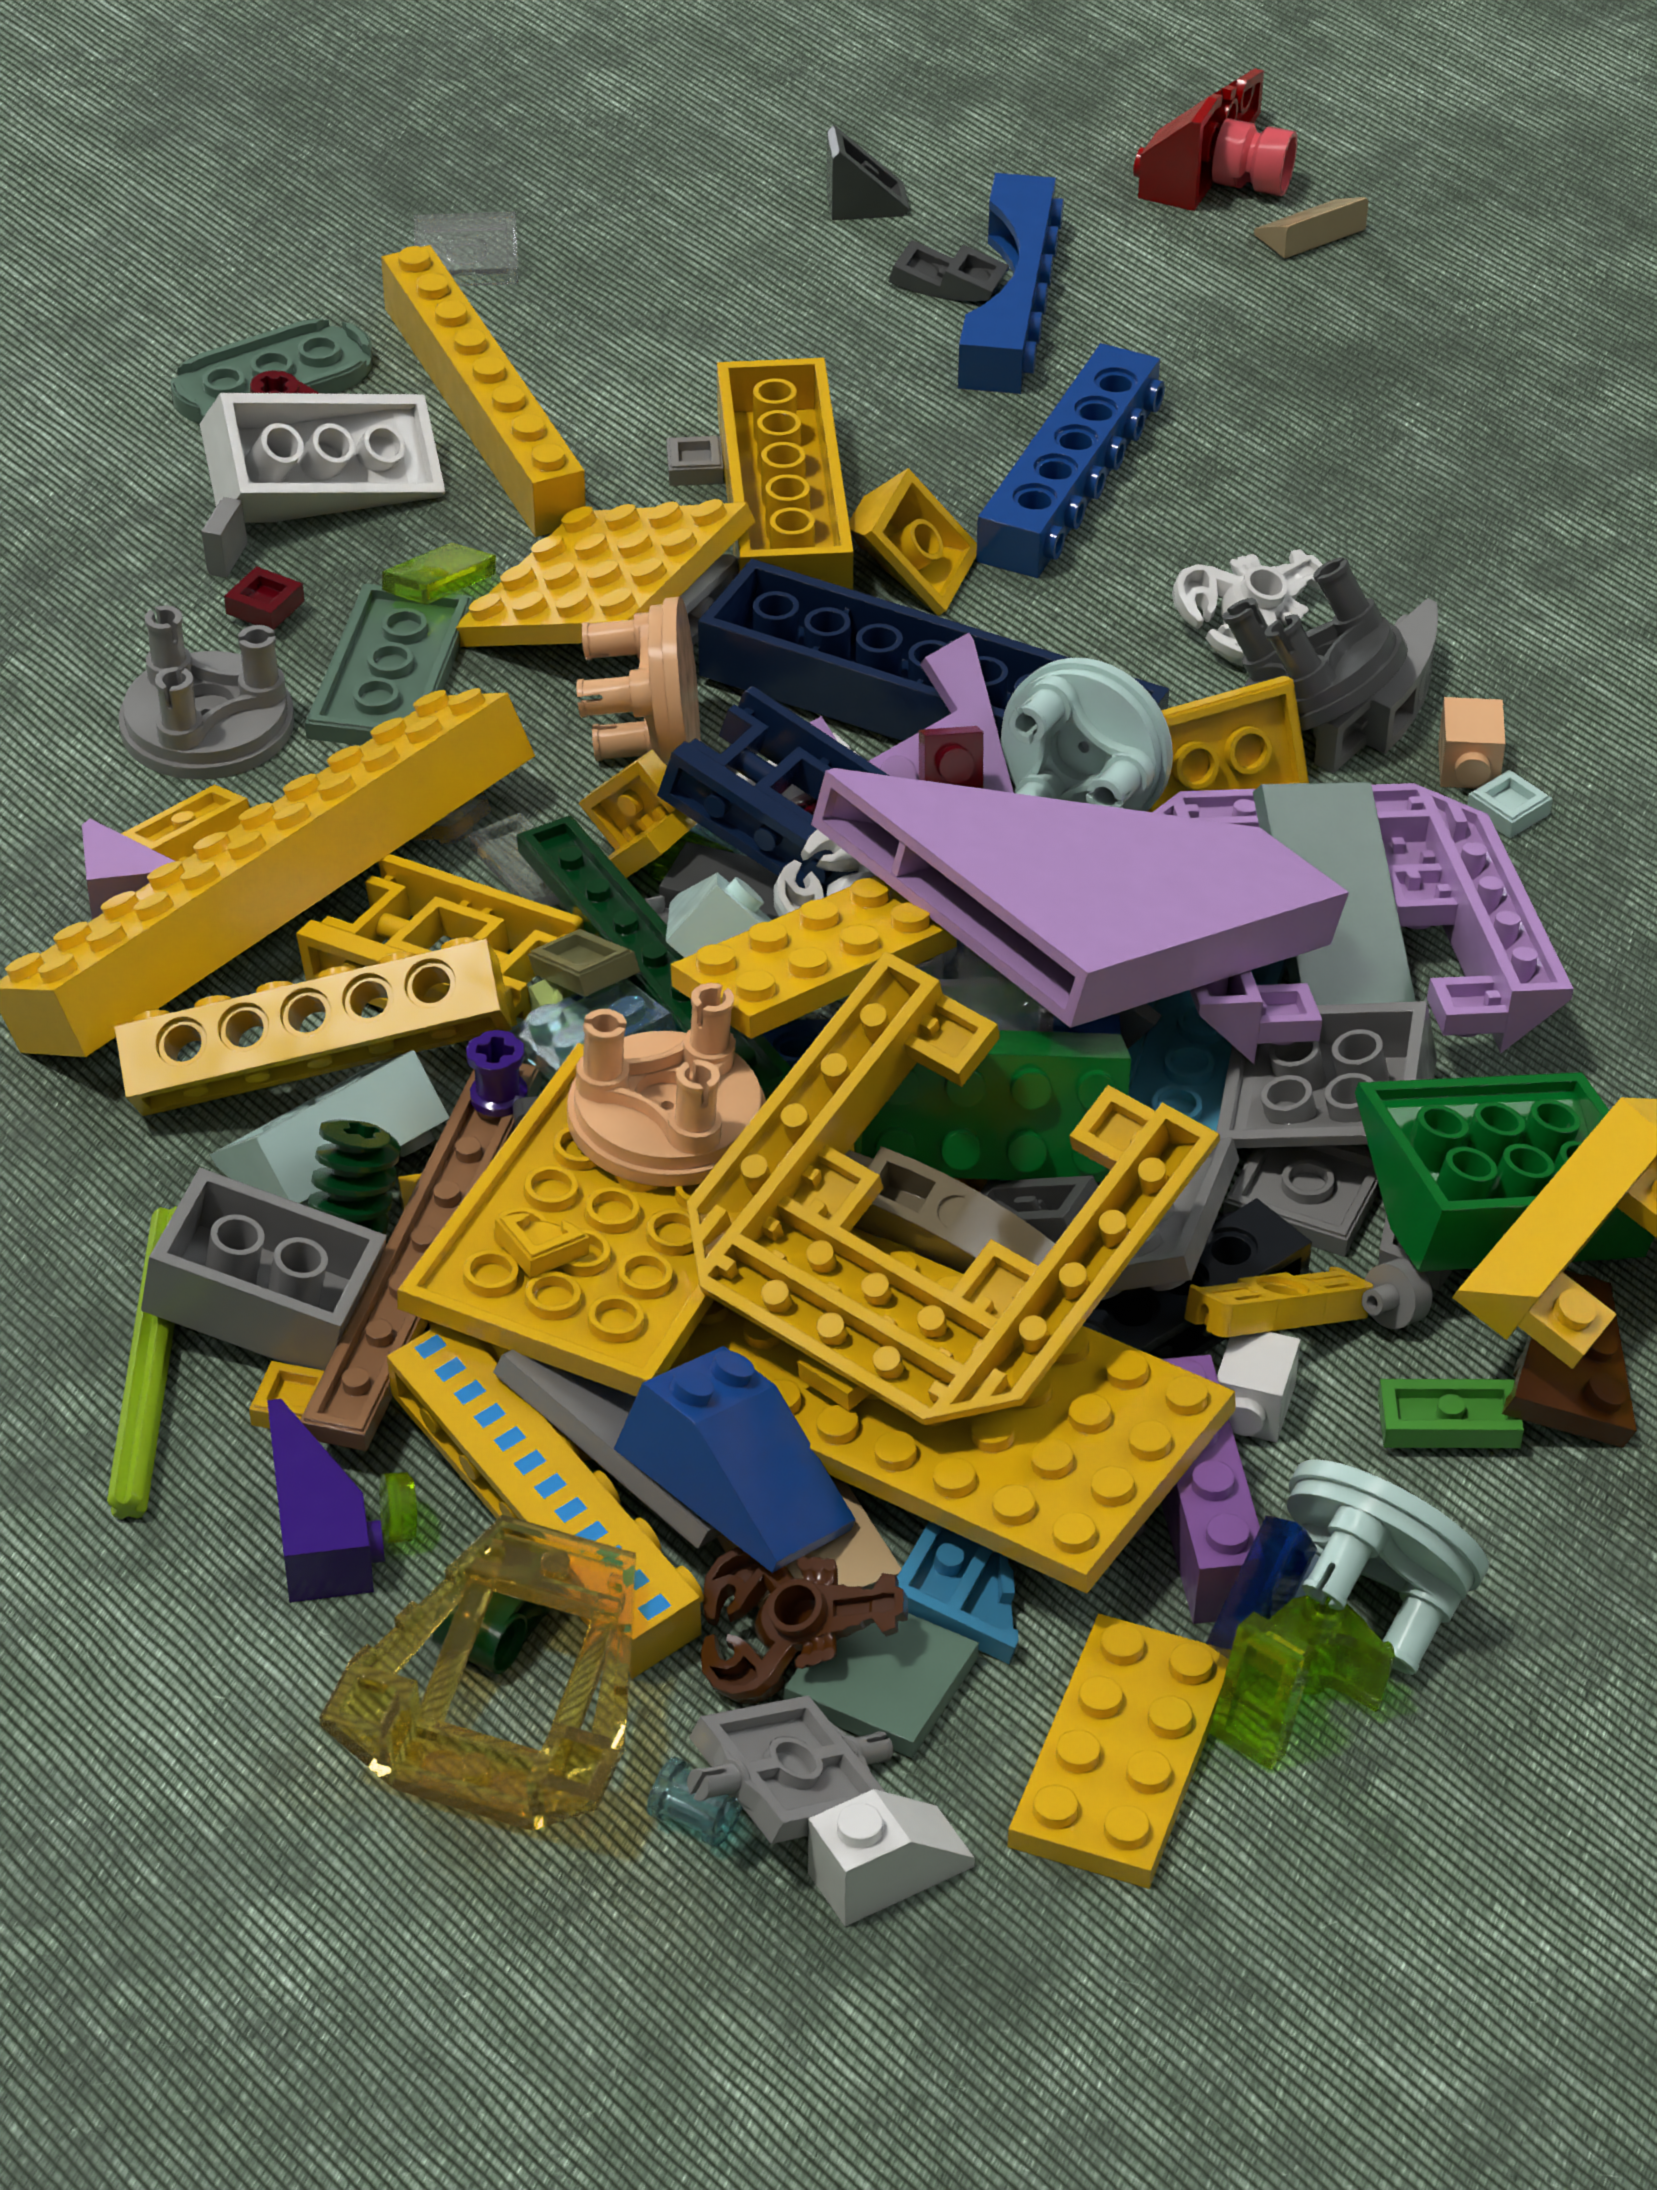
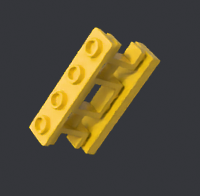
[296,854,585,1040]

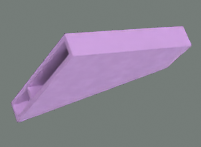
[811,768,1349,1028]

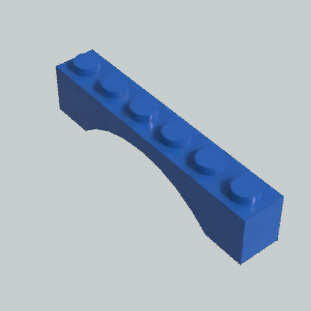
[958,173,1064,394]

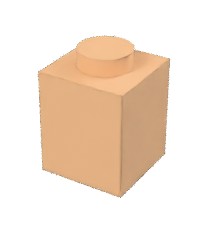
[1438,697,1505,789]

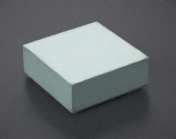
[1467,770,1553,839]

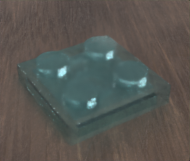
[509,978,678,1080]

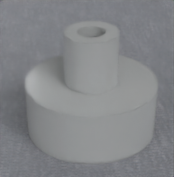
[1362,1258,1432,1329]

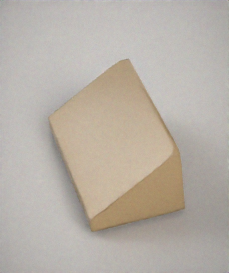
[1254,197,1368,259]

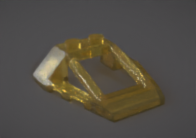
[319,1515,636,1830]

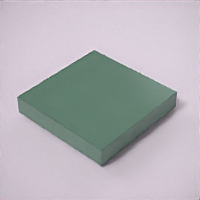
[784,1613,979,1758]

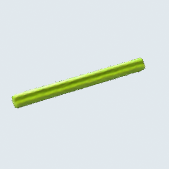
[107,1206,177,1520]

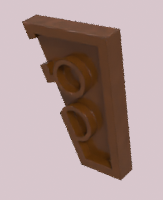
[1502,1270,1637,1448]

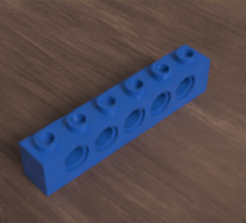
[976,343,1165,578]

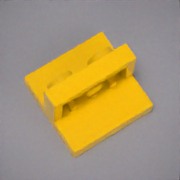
[578,749,697,878]

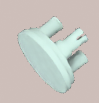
[1001,658,1173,811]
[1266,1460,1489,1675]

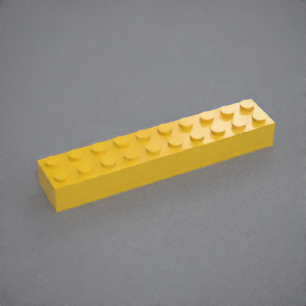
[0,688,535,1057]

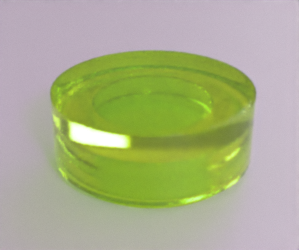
[379,1472,417,1543]

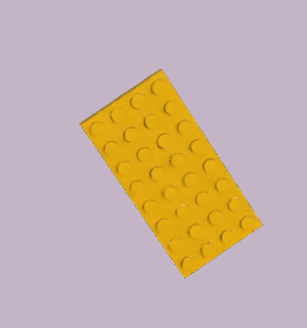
[668,1227,1236,1594]

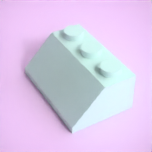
[210,1050,450,1206]

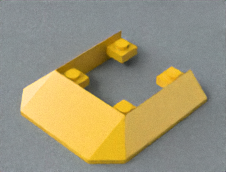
[686,951,1220,1425]
[1452,1097,1657,1369]

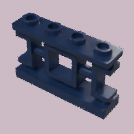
[657,686,890,897]

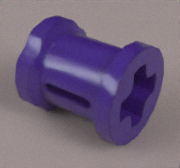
[466,1030,528,1117]

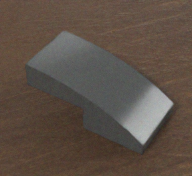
[888,240,1009,301]

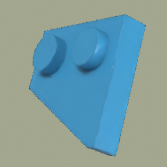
[897,1521,1019,1664]

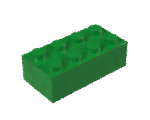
[854,1030,1131,1182]

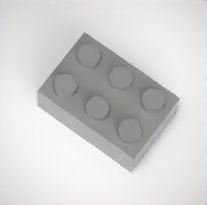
[141,1167,387,1371]

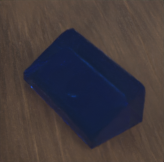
[1205,1515,1317,1676]

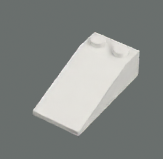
[200,393,445,523]

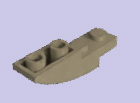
[845,1146,1055,1274]

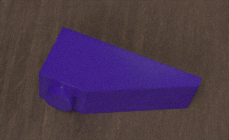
[267,1399,385,1603]

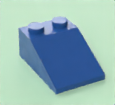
[614,1346,856,1573]

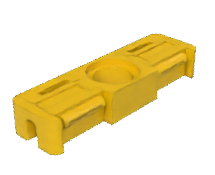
[1184,1267,1374,1337]

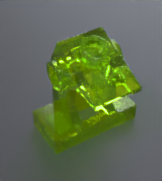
[1210,1595,1396,1770]

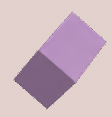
[82,819,174,920]

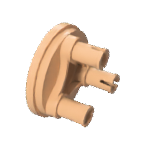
[576,597,700,765]
[567,983,766,1187]

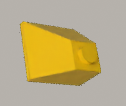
[849,468,977,616]

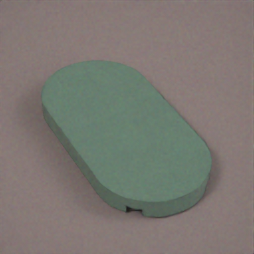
[170,319,373,424]

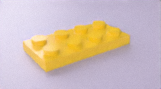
[670,876,957,1039]
[1007,1613,1235,1889]

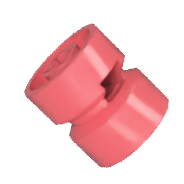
[1212,118,1297,197]

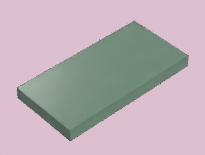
[305,584,473,745]
[1252,782,1416,1005]

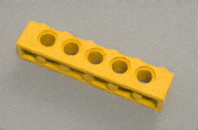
[114,937,512,1116]

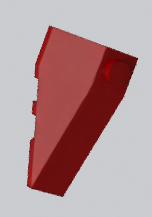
[1133,68,1264,211]

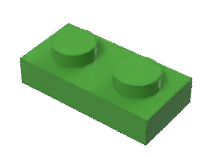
[1378,1379,1524,1448]

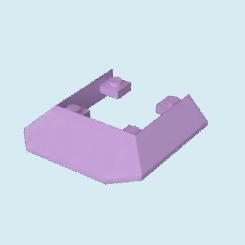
[1153,783,1573,1064]

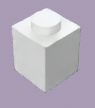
[1217,1332,1301,1443]

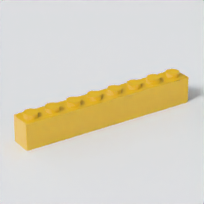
[381,245,586,537]

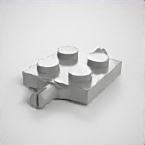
[687,1695,893,1844]

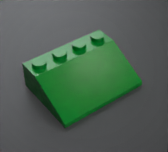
[1354,1072,1654,1272]

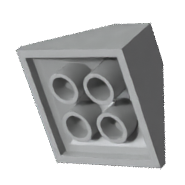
[1216,1001,1437,1148]

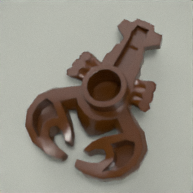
[701,1547,909,1704]

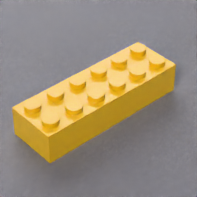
[717,358,853,590]

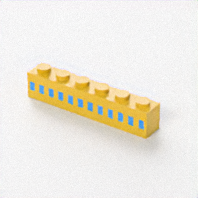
[386,1325,704,1679]

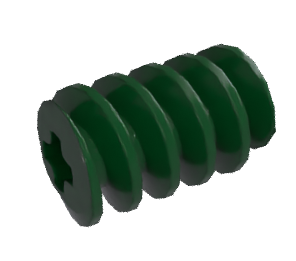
[307,1119,401,1234]

